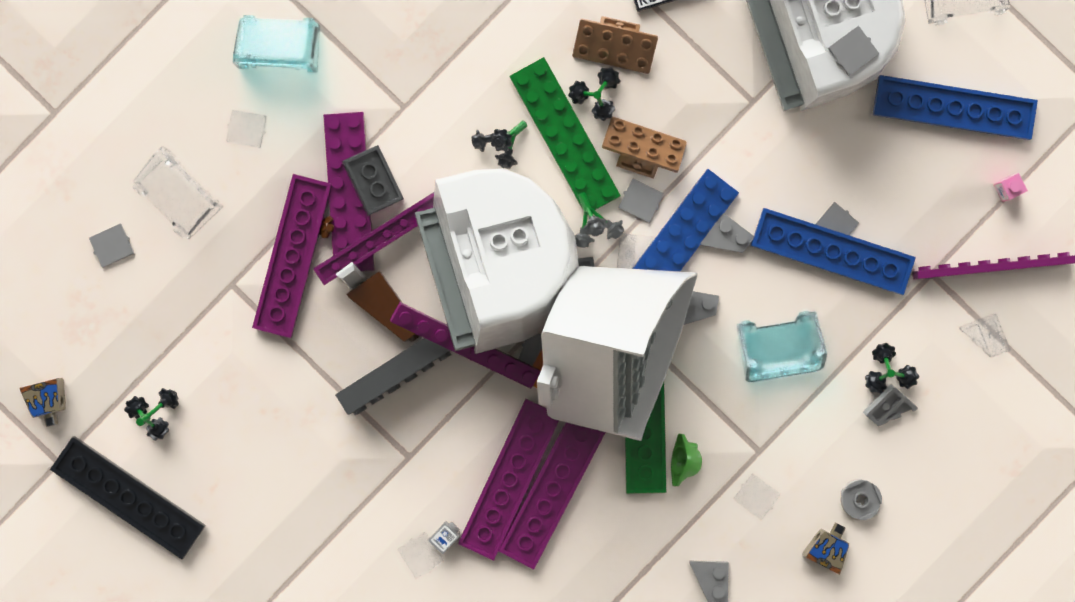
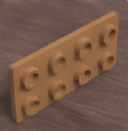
[572,16,658,74]
[602,117,687,179]

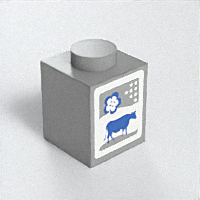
[428,521,460,554]

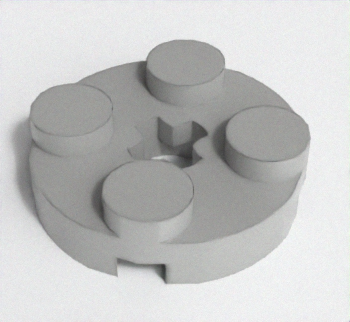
[841,479,882,520]

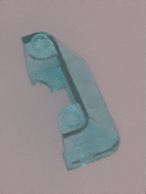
[232,15,320,73]
[736,311,827,382]

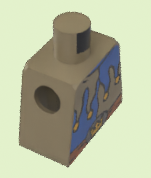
[19,378,66,427]
[802,522,849,575]

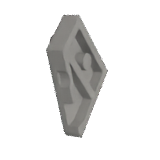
[700,213,754,253]
[684,291,719,325]
[863,384,918,427]
[689,560,729,602]

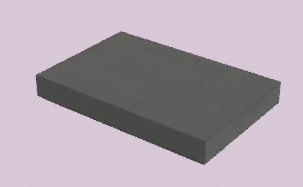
[342,145,404,216]

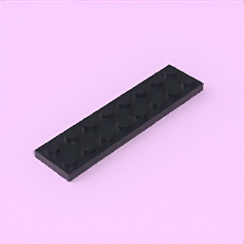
[50,436,206,559]

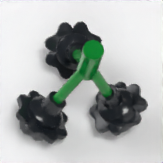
[568,67,621,121]
[471,120,527,169]
[865,343,920,394]
[124,388,179,441]

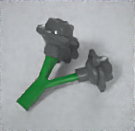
[575,192,624,248]

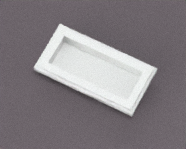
[336,263,367,290]

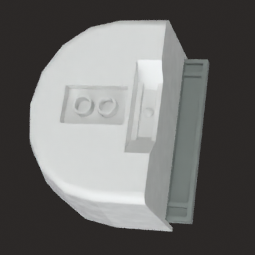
[746,0,906,112]
[415,169,579,354]

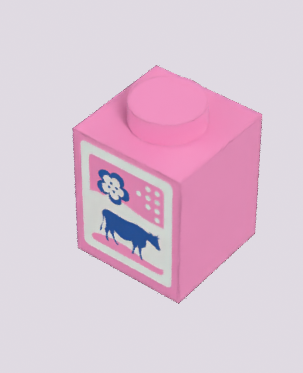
[993,173,1028,202]

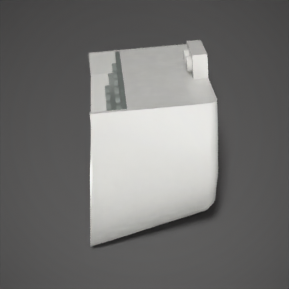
[537,266,698,441]

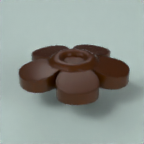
[319,216,334,239]

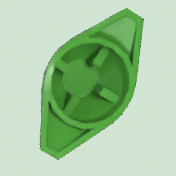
[671,434,702,486]

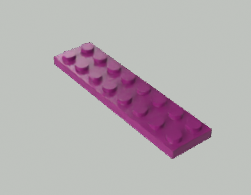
[323,112,375,272]
[252,174,332,338]
[458,398,559,561]
[499,422,606,570]

